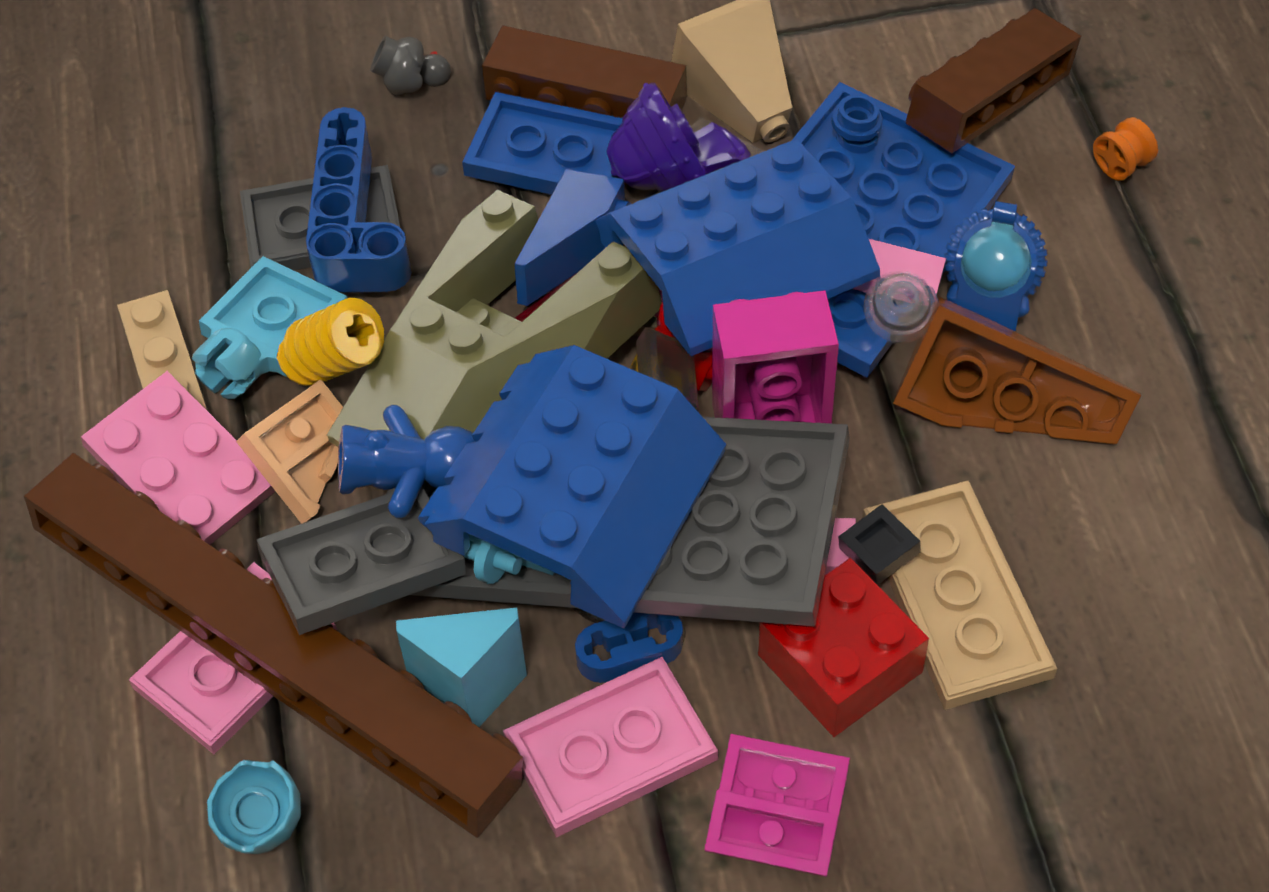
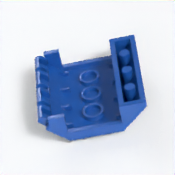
[595,139,880,356]
[418,345,726,628]

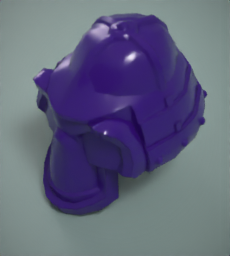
[606,82,751,192]

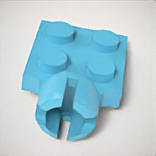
[192,256,347,399]

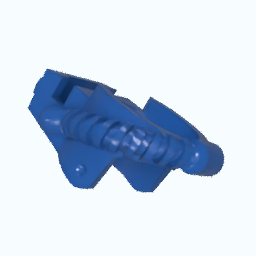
[944,201,1048,331]

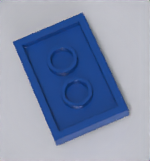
[462,92,623,195]

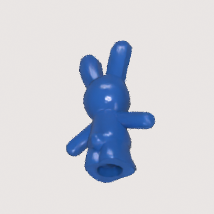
[338,405,476,518]

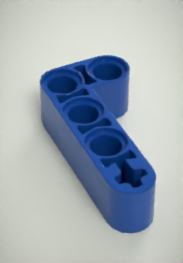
[306,107,412,292]

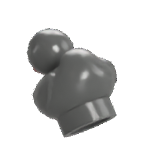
[370,36,451,95]

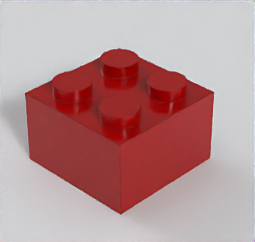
[758,557,929,738]

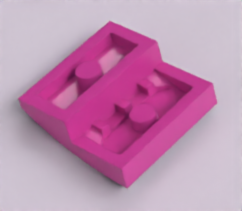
[704,734,850,877]

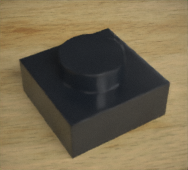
[838,504,921,585]

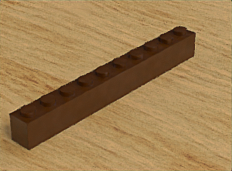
[24,453,523,838]

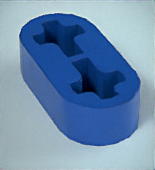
[575,612,683,683]

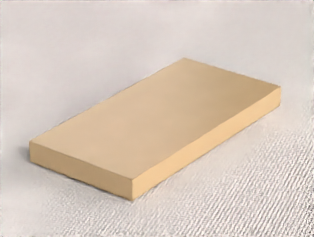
[862,480,1057,710]

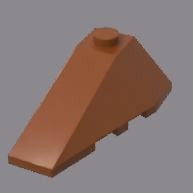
[893,296,1141,444]

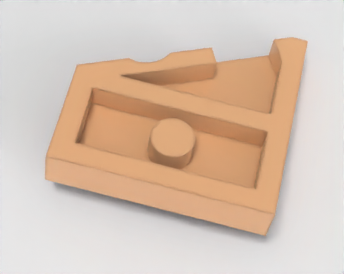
[236,380,343,524]

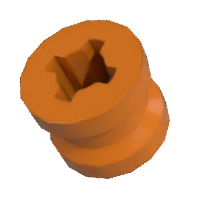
[1093,117,1158,181]

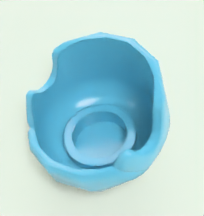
[962,222,1030,291]
[207,760,301,854]

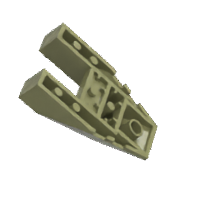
[327,190,662,447]

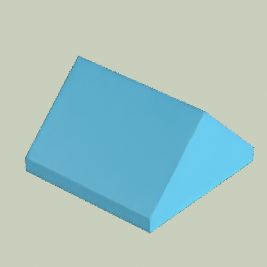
[396,607,527,727]

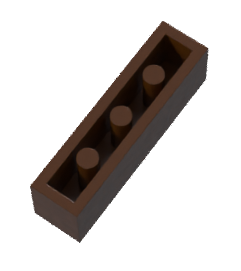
[905,8,1081,153]
[482,25,687,118]

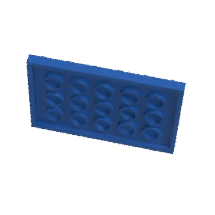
[791,82,1015,378]

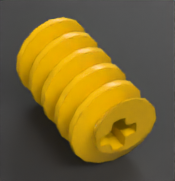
[276,297,384,386]

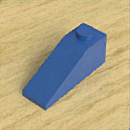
[515,169,631,306]

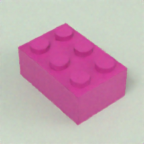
[712,290,839,424]

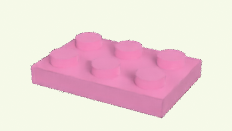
[81,371,275,545]

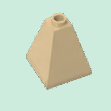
[671,0,792,143]

